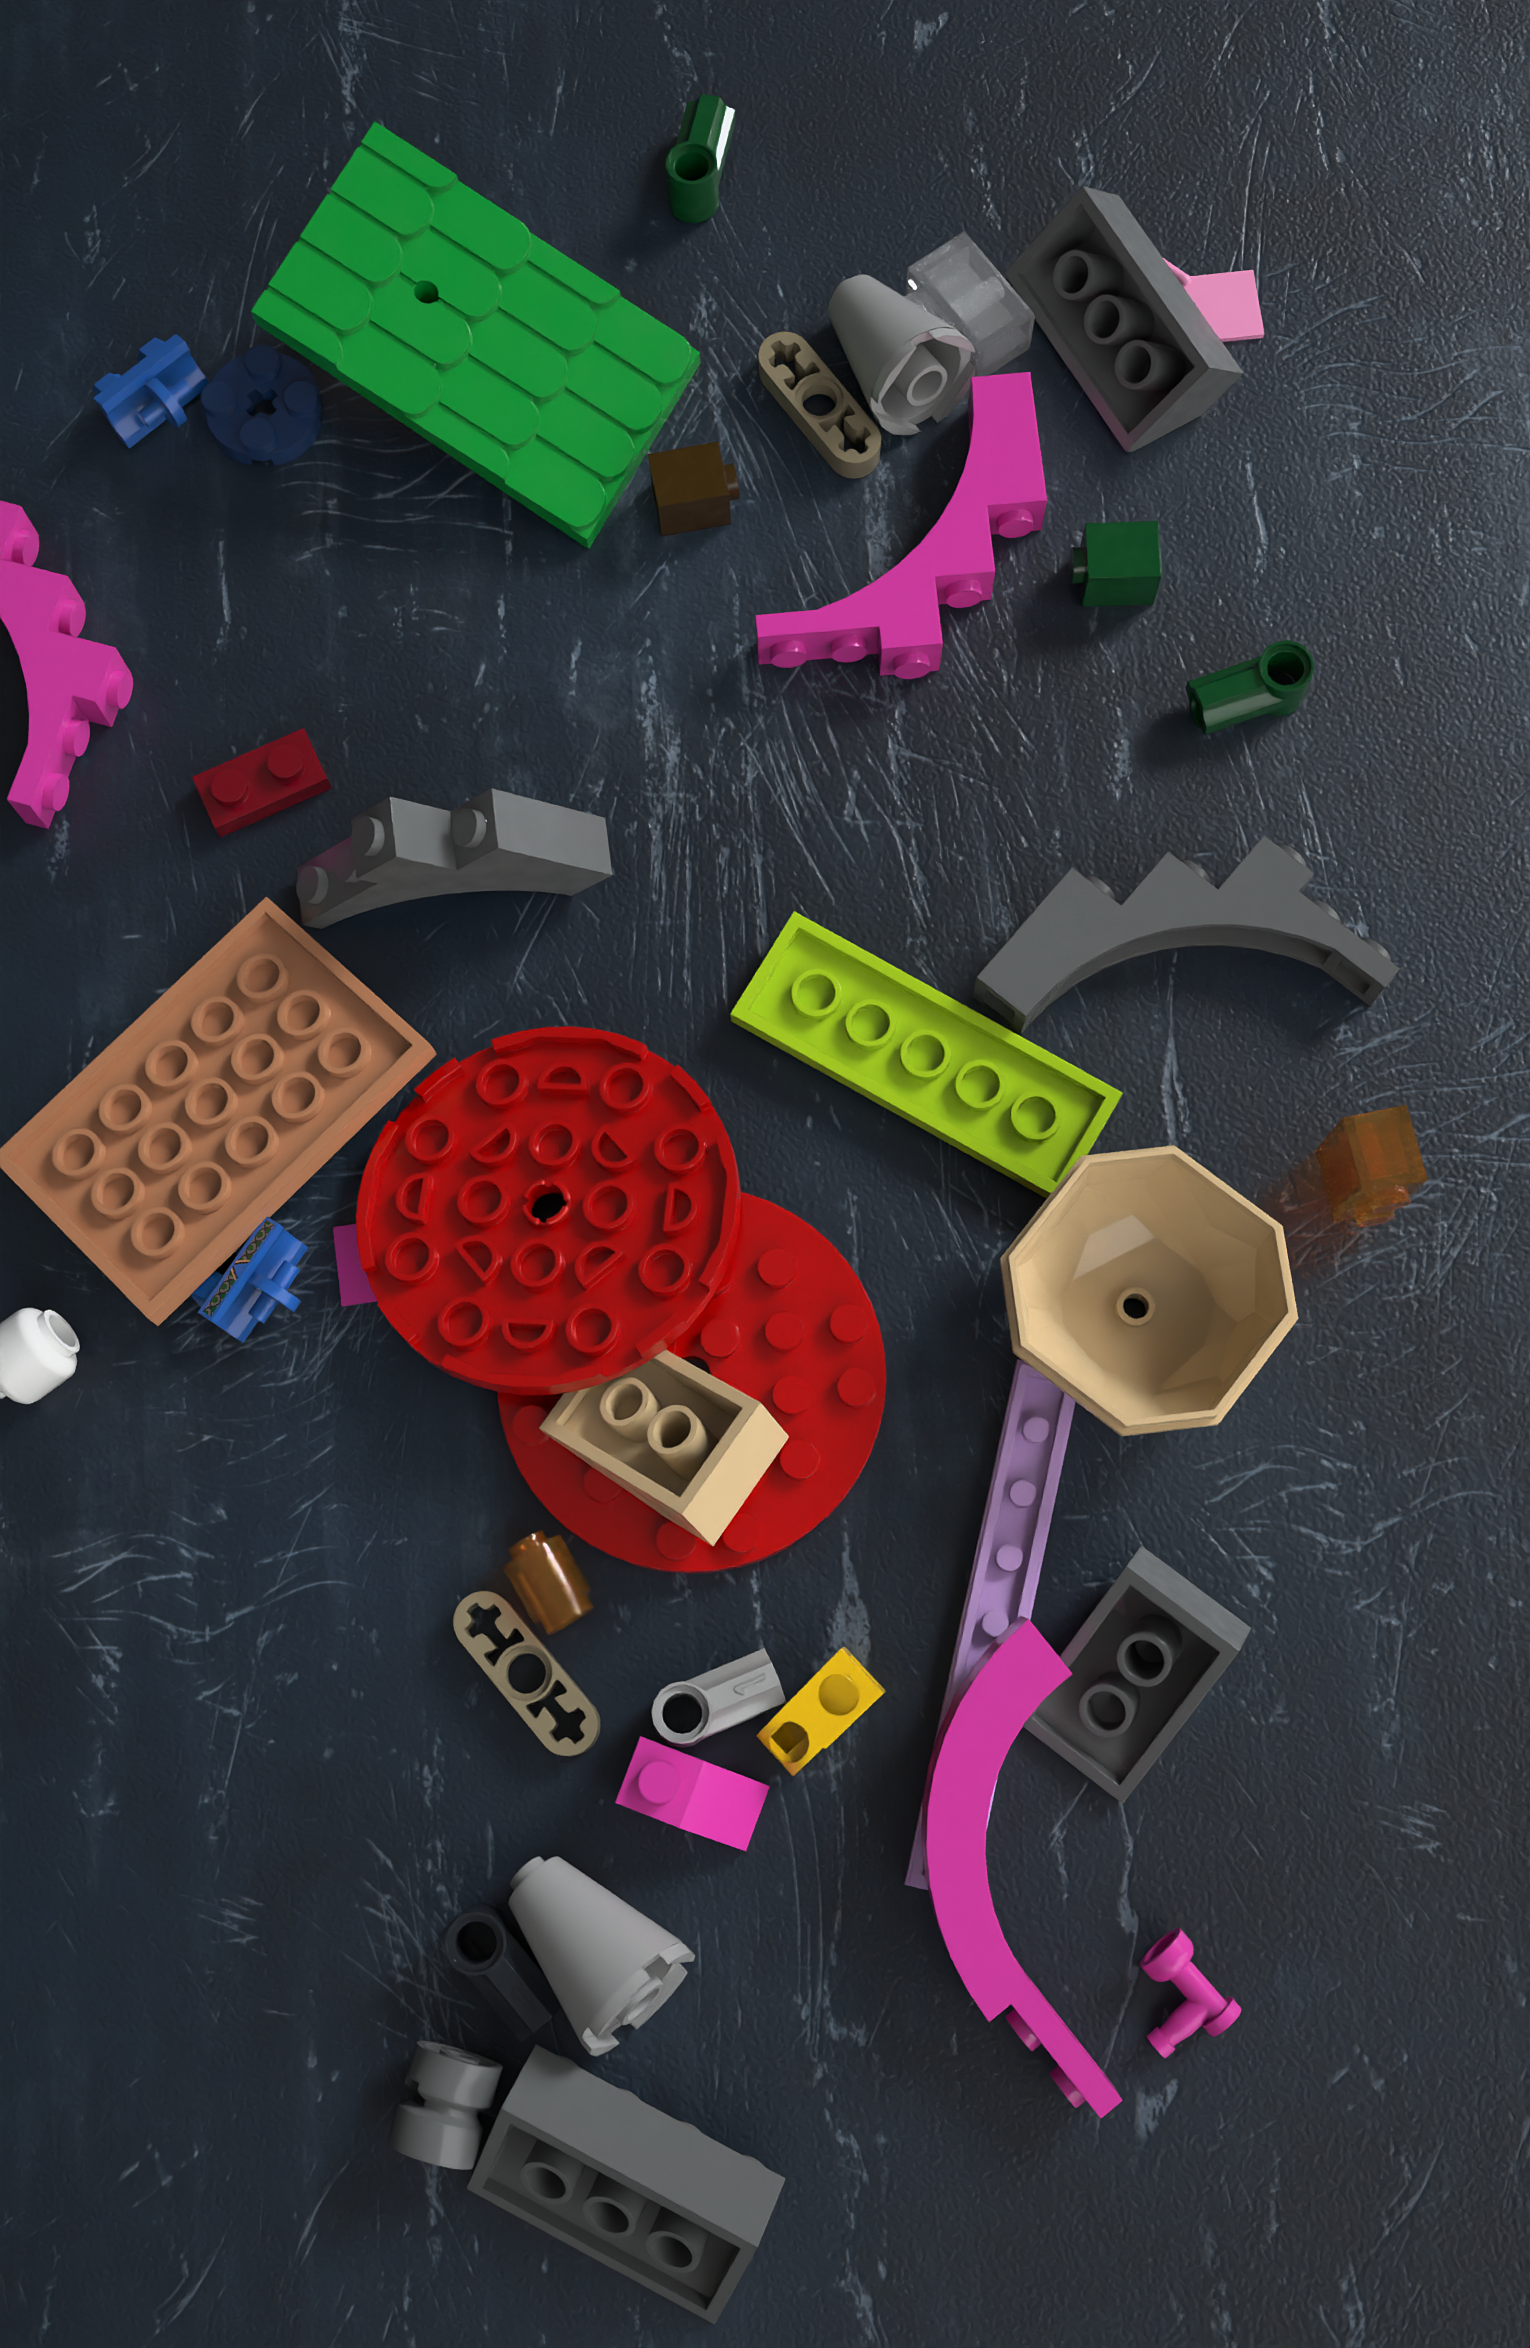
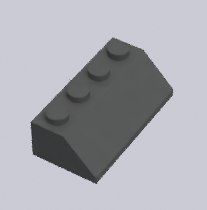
[1004,186,1244,452]
[467,2044,786,2325]

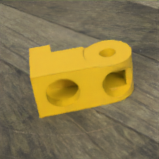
[756,1647,886,1776]

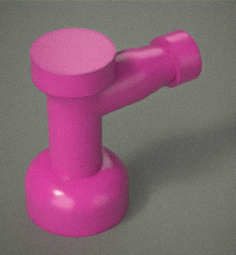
[1139,1928,1242,2058]

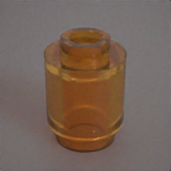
[503,1530,594,1635]

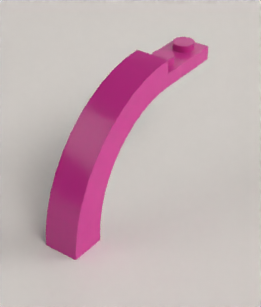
[921,1616,1123,2118]

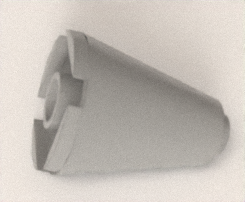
[828,275,976,435]
[508,1856,695,2057]

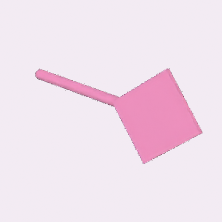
[1163,258,1264,342]

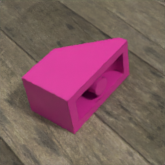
[615,1736,770,1851]

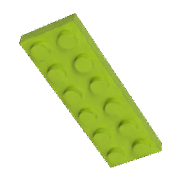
[730,911,1123,1198]

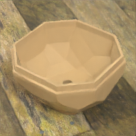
[1000,1145,1298,1436]

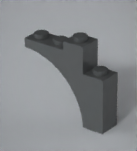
[296,788,612,929]

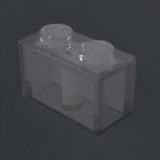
[905,231,1035,377]

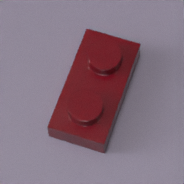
[192,728,332,837]

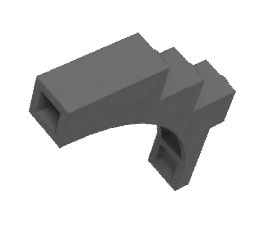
[972,835,1400,1035]

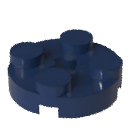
[201,344,323,466]

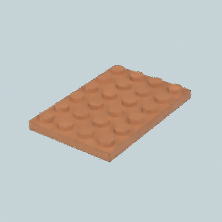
[0,897,437,1326]

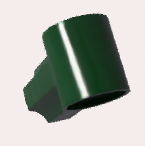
[666,94,736,223]
[1186,640,1314,735]

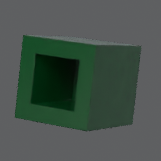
[1069,521,1162,607]

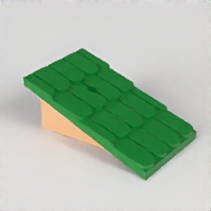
[251,121,701,549]

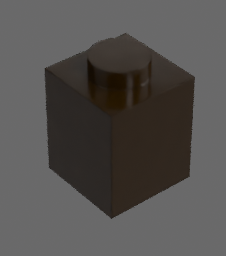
[648,441,740,537]

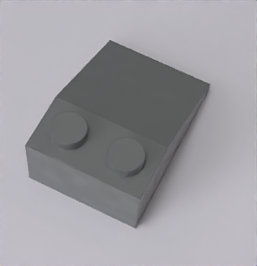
[1023,1546,1251,1804]

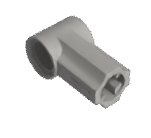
[652,1648,787,1748]

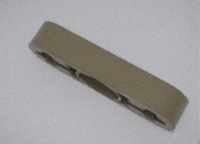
[758,332,881,478]
[453,1591,601,1756]

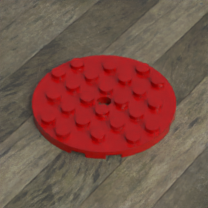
[356,1026,741,1395]
[498,1192,886,1574]

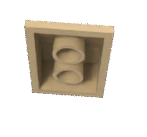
[539,1350,789,1546]

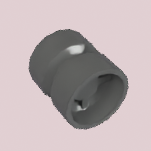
[386,2041,503,2170]

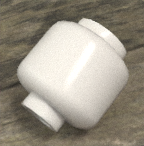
[0,1307,80,1404]

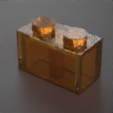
[1315,1105,1428,1228]

